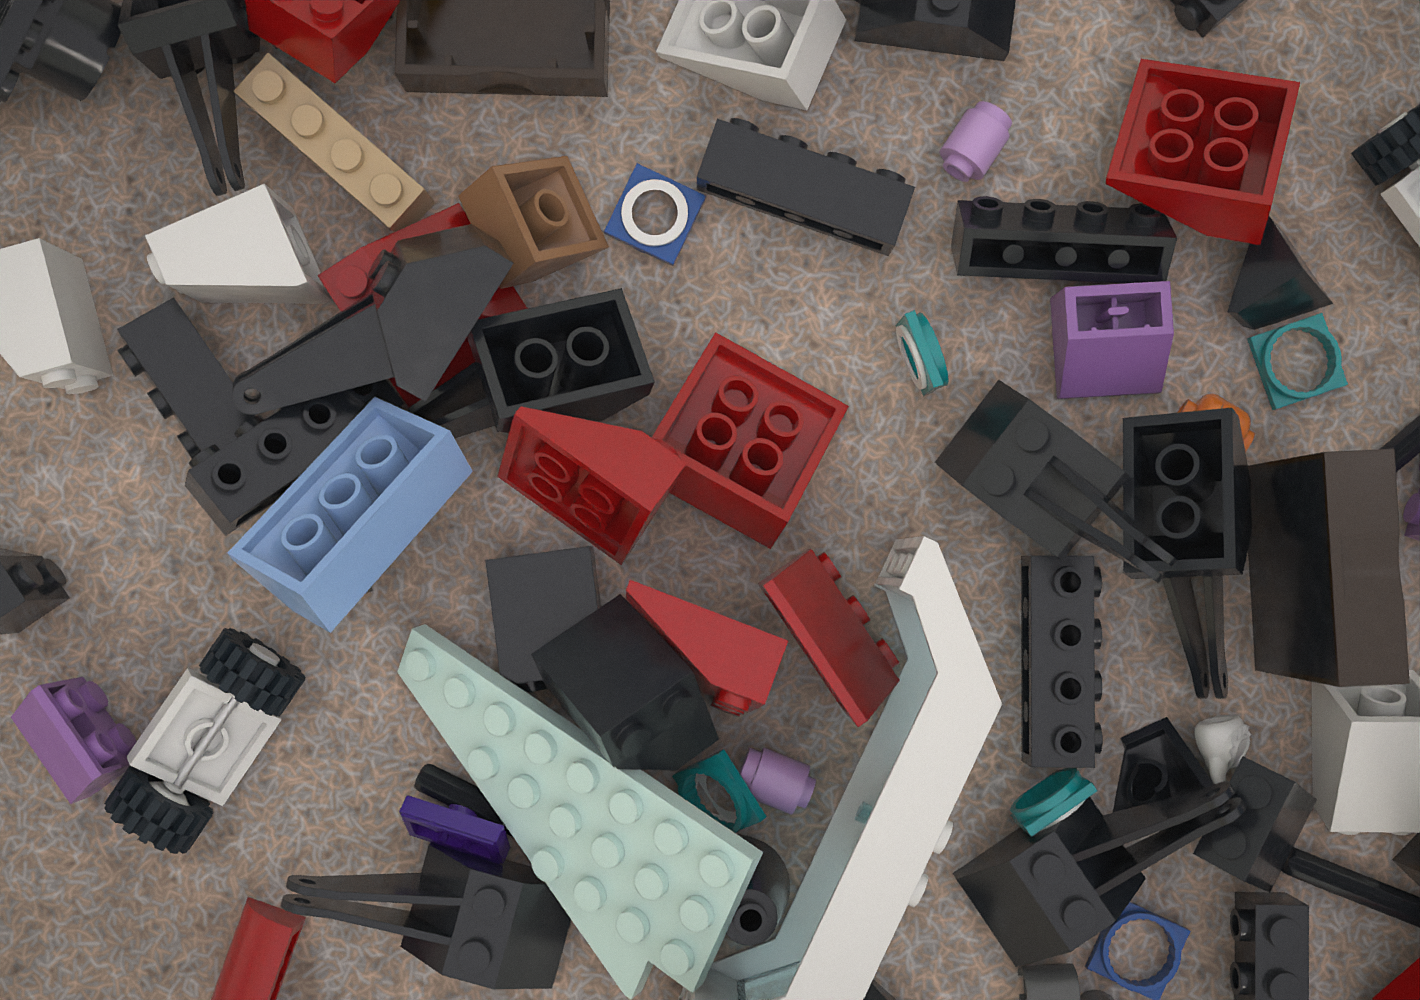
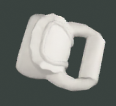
[1194,715,1251,784]

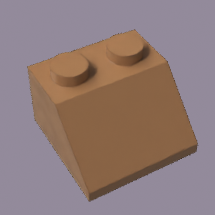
[458,156,609,289]

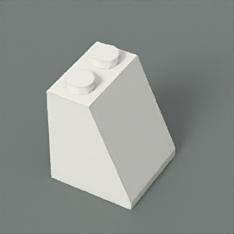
[145,184,333,304]
[0,238,113,394]
[1312,670,1420,835]

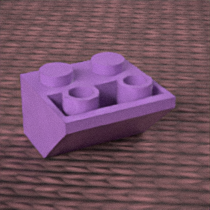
[1050,281,1174,399]
[11,677,137,804]

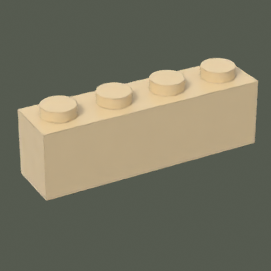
[233,53,435,233]

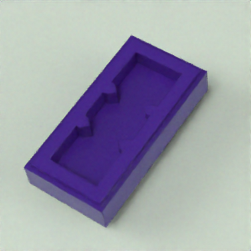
[399,795,511,864]

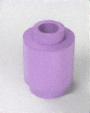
[939,101,1012,182]
[739,748,816,815]

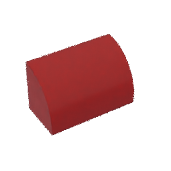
[211,897,306,1000]

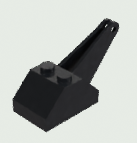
[118,0,261,196]
[854,0,1016,61]
[232,224,514,415]
[405,288,655,439]
[934,380,1177,583]
[1123,408,1252,699]
[953,781,1246,967]
[280,842,571,990]

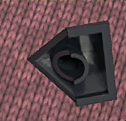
[1227,216,1333,330]
[1112,717,1214,813]

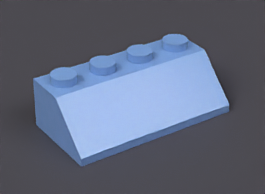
[227,397,473,633]

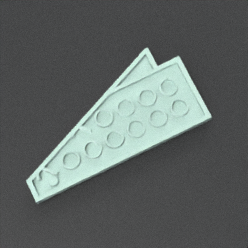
[397,624,763,1000]

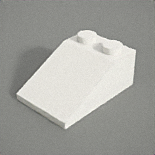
[656,0,846,110]

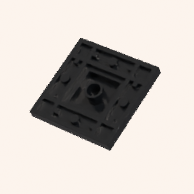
[0,0,122,103]

